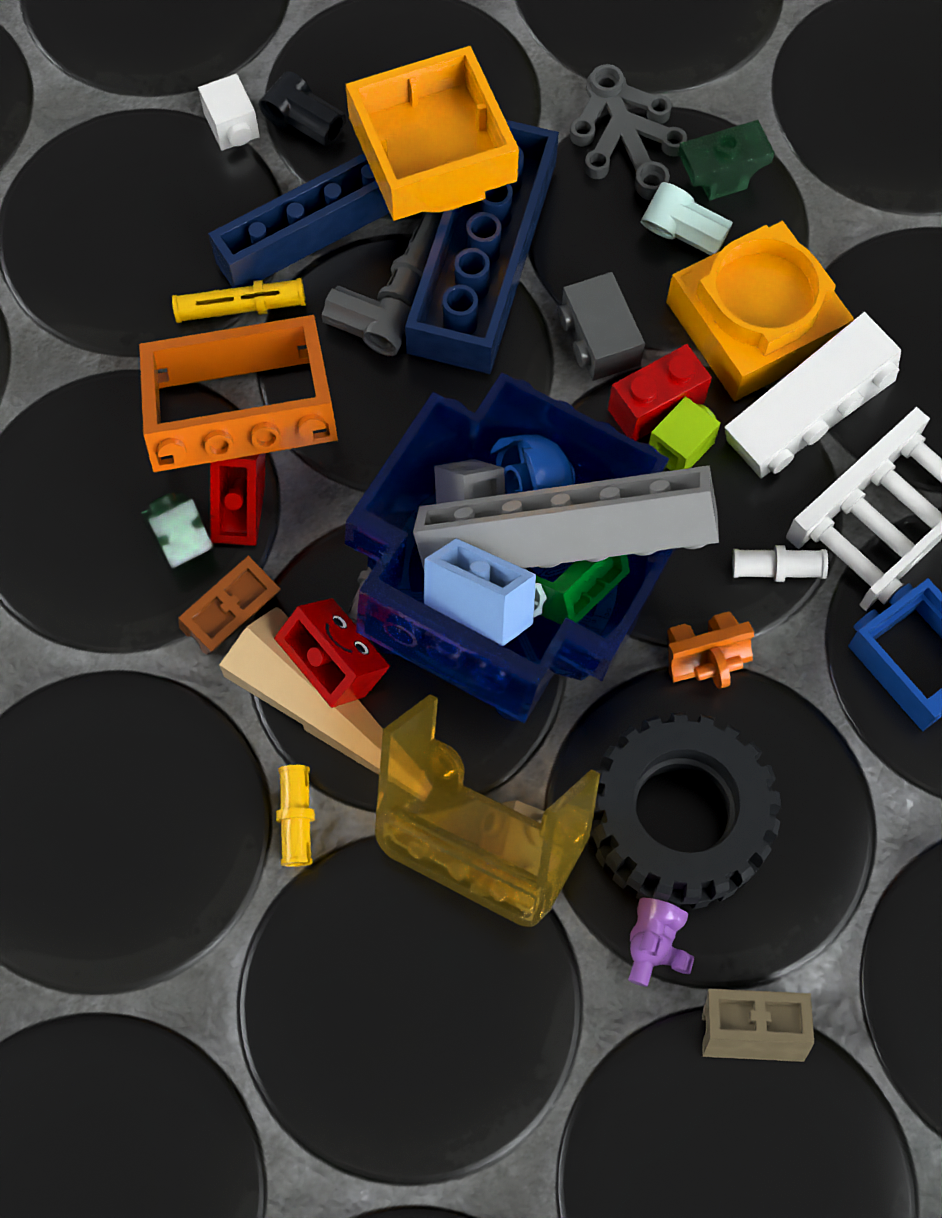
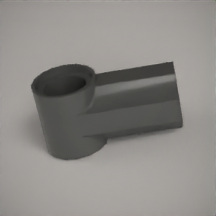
[322,286,411,356]

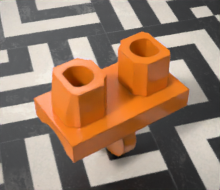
[667,611,754,689]

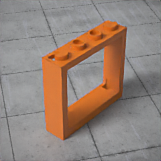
[139,315,338,472]

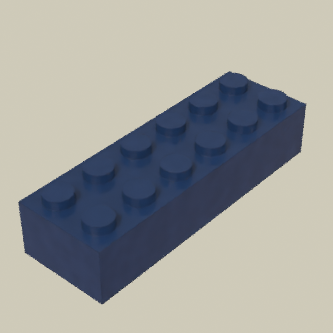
[405,119,559,374]

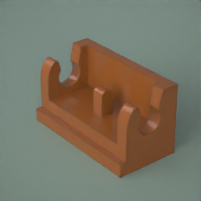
[178,555,281,655]

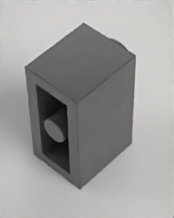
[557,272,645,381]

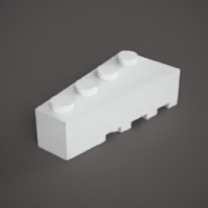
[725,312,901,478]

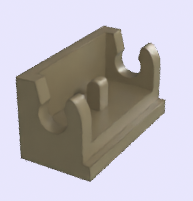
[702,989,814,1062]

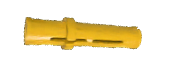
[172,278,306,323]

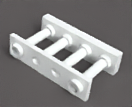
[786,407,942,611]

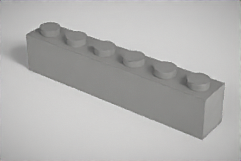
[413,465,719,569]

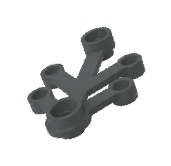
[570,64,687,201]

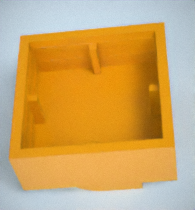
[346,46,519,221]
[666,221,855,402]

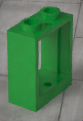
[535,555,630,629]

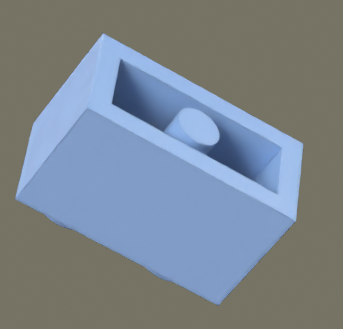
[424,538,536,647]

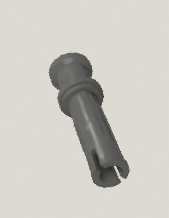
[377,212,443,308]

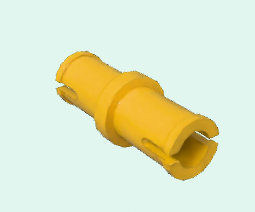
[276,765,315,867]

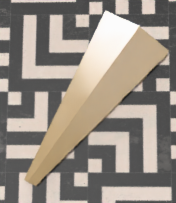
[219,607,433,802]

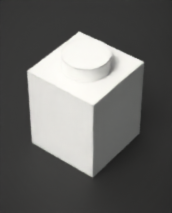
[198,73,260,151]

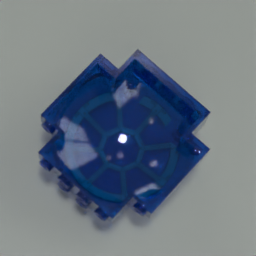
[345,373,677,724]

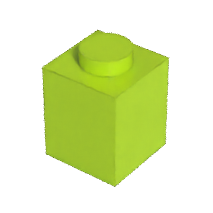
[647,396,721,471]

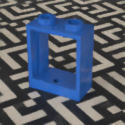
[848,578,942,732]

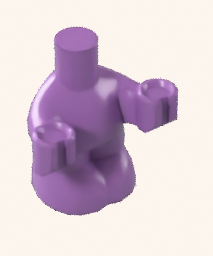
[628,898,694,987]

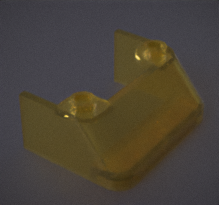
[375,695,600,927]

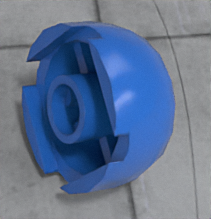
[490,435,575,494]

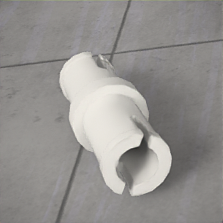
[732,545,828,582]

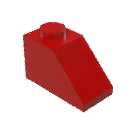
[210,453,265,546]

